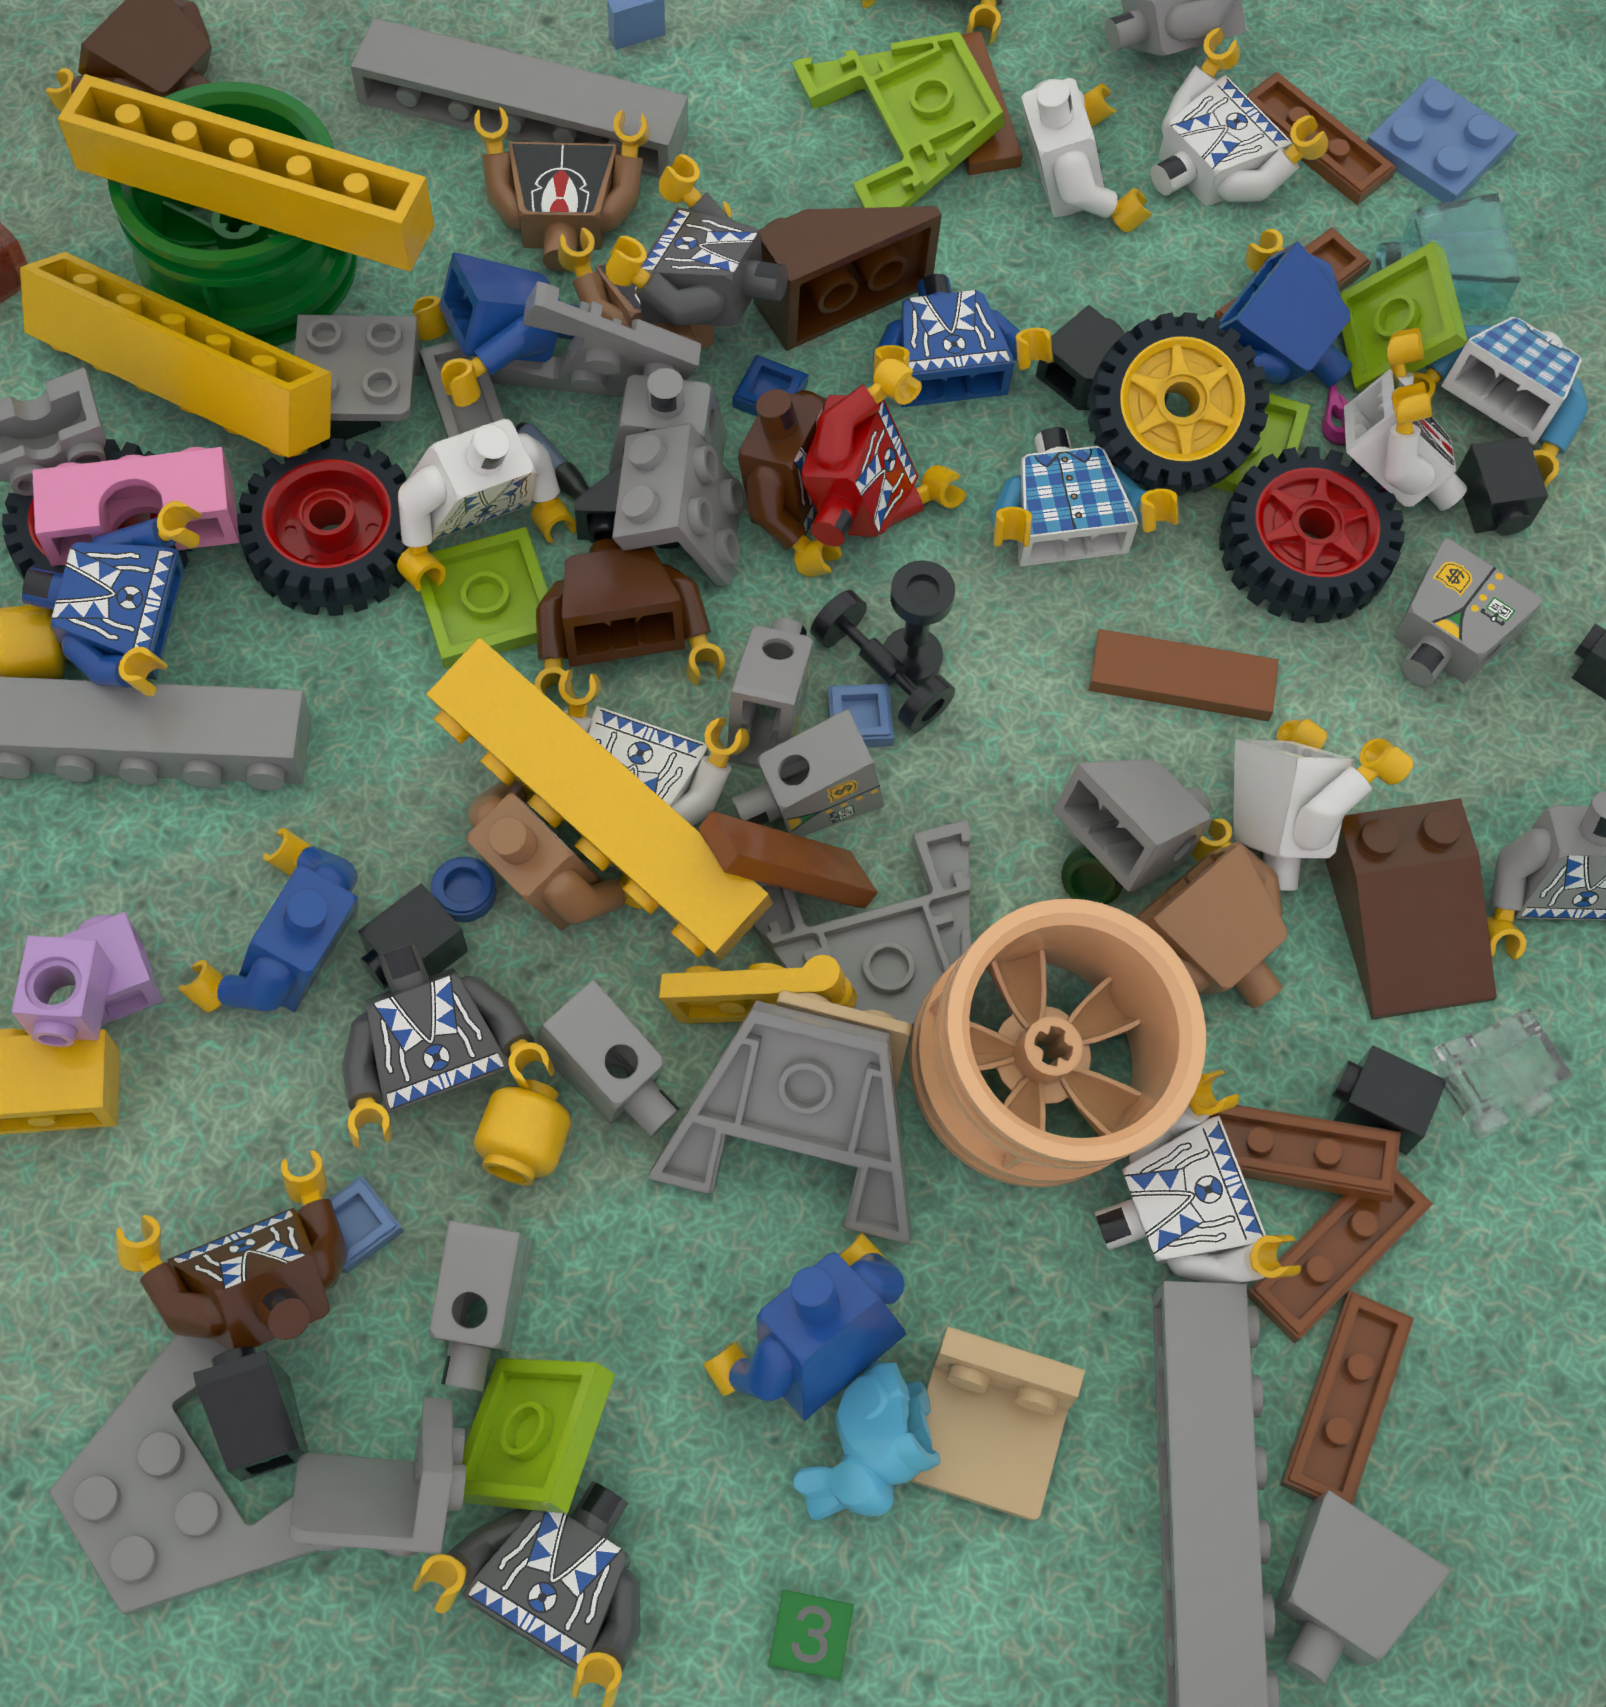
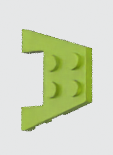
[792,31,1005,208]

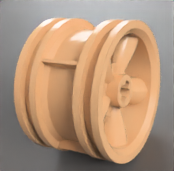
[909,899,1206,1188]

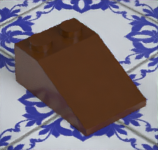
[753,206,942,351]
[1325,798,1497,1020]

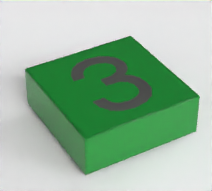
[768,1590,854,1682]

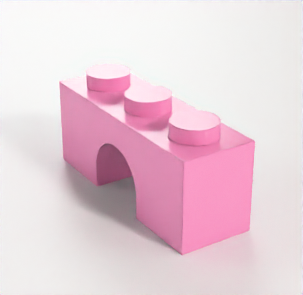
[32,447,239,566]

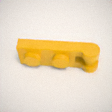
[659,954,857,1024]

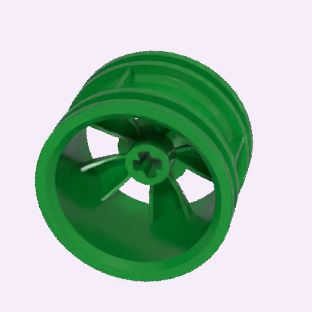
[108,82,357,346]

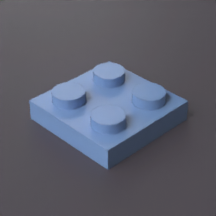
[1366,76,1518,208]

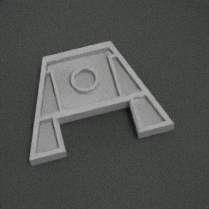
[647,1000,911,1244]

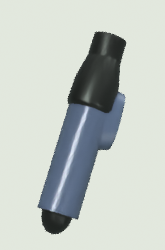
[516,422,590,499]

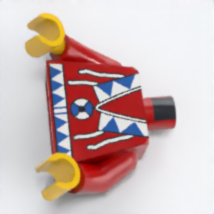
[801,359,966,547]

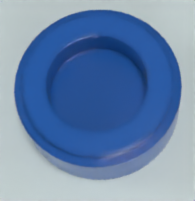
[431,857,497,922]

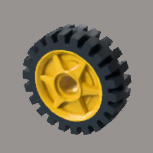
[1087,312,1270,496]

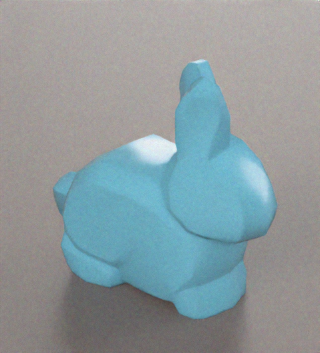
[793,1360,940,1520]

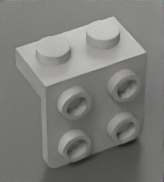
[294,315,423,421]
[612,423,745,587]
[289,1397,466,1556]

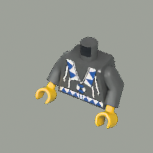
[606,154,788,327]
[342,942,555,1148]
[412,1481,640,1707]

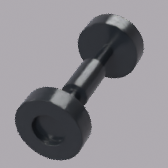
[884,560,955,686]
[810,590,955,733]

